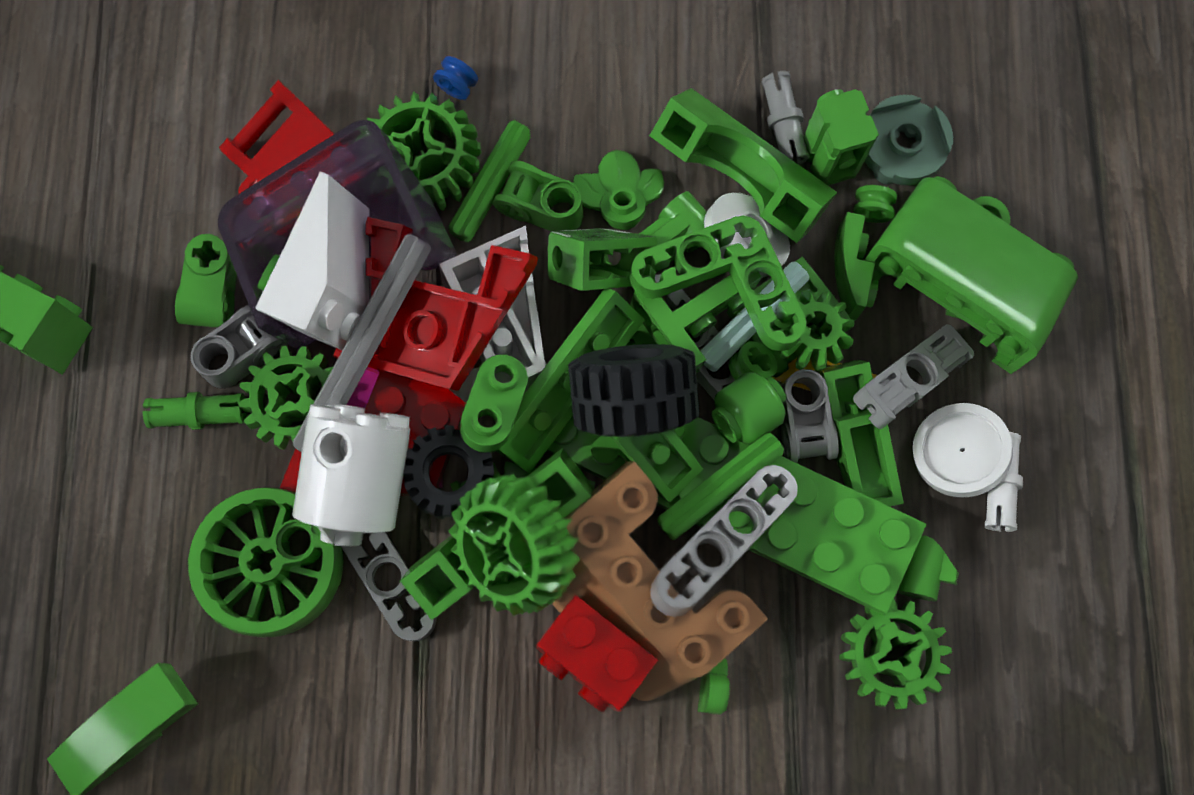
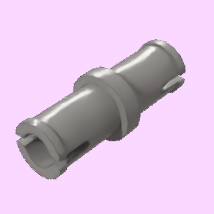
[761,71,810,165]

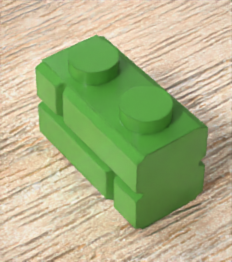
[804,89,879,185]

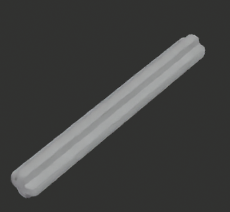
[293,234,431,452]

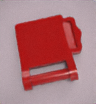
[219,79,362,236]

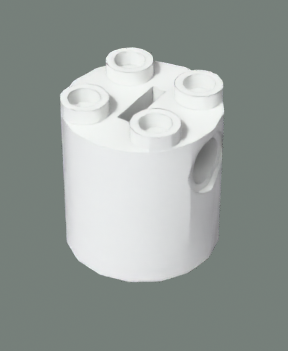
[293,404,410,546]

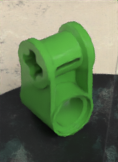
[492,161,583,232]
[175,234,239,328]

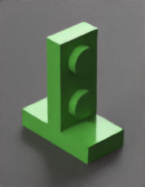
[630,272,762,373]

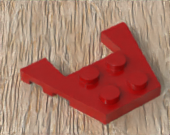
[366,217,539,391]
[280,348,466,496]

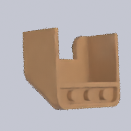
[552,461,768,701]

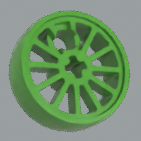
[188,487,343,637]

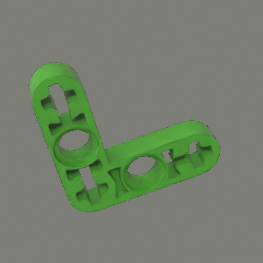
[630,216,806,351]

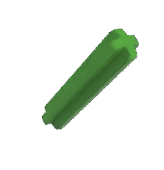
[449,120,530,242]
[658,432,784,540]

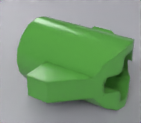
[898,536,959,601]

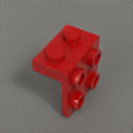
[536,595,658,713]

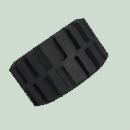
[568,344,699,437]

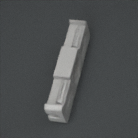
[853,324,974,429]

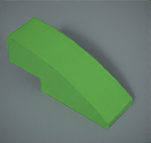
[813,360,904,507]
[47,663,198,795]

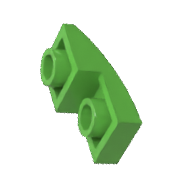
[834,212,879,320]

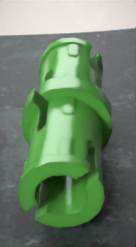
[143,392,247,430]

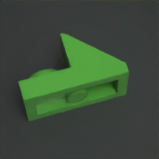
[611,430,703,503]

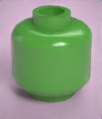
[712,372,786,445]

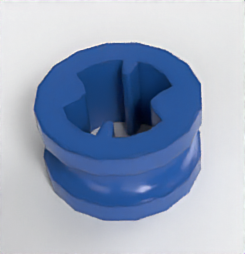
[433,56,479,100]

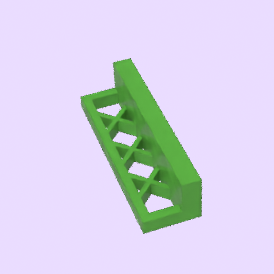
[495,289,645,473]

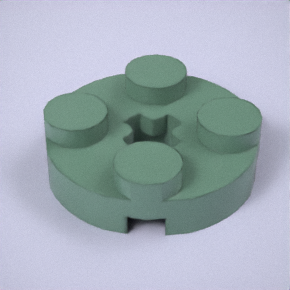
[865,95,953,185]

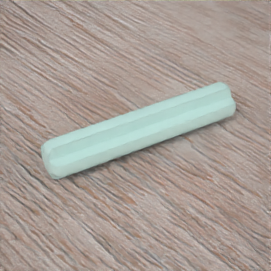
[701,262,809,372]

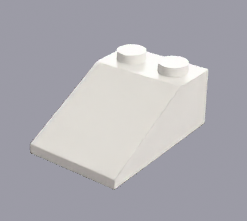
[255,172,370,350]

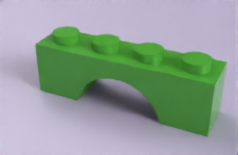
[649,88,838,243]
[400,448,593,620]

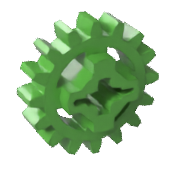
[238,346,334,450]
[839,599,952,709]

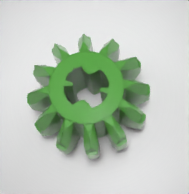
[774,289,855,372]

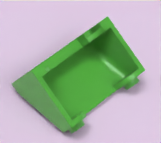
[864,177,1078,374]

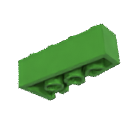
[0,265,93,375]

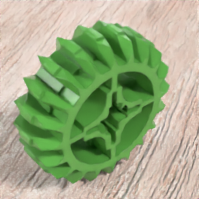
[357,91,482,215]
[449,474,580,616]

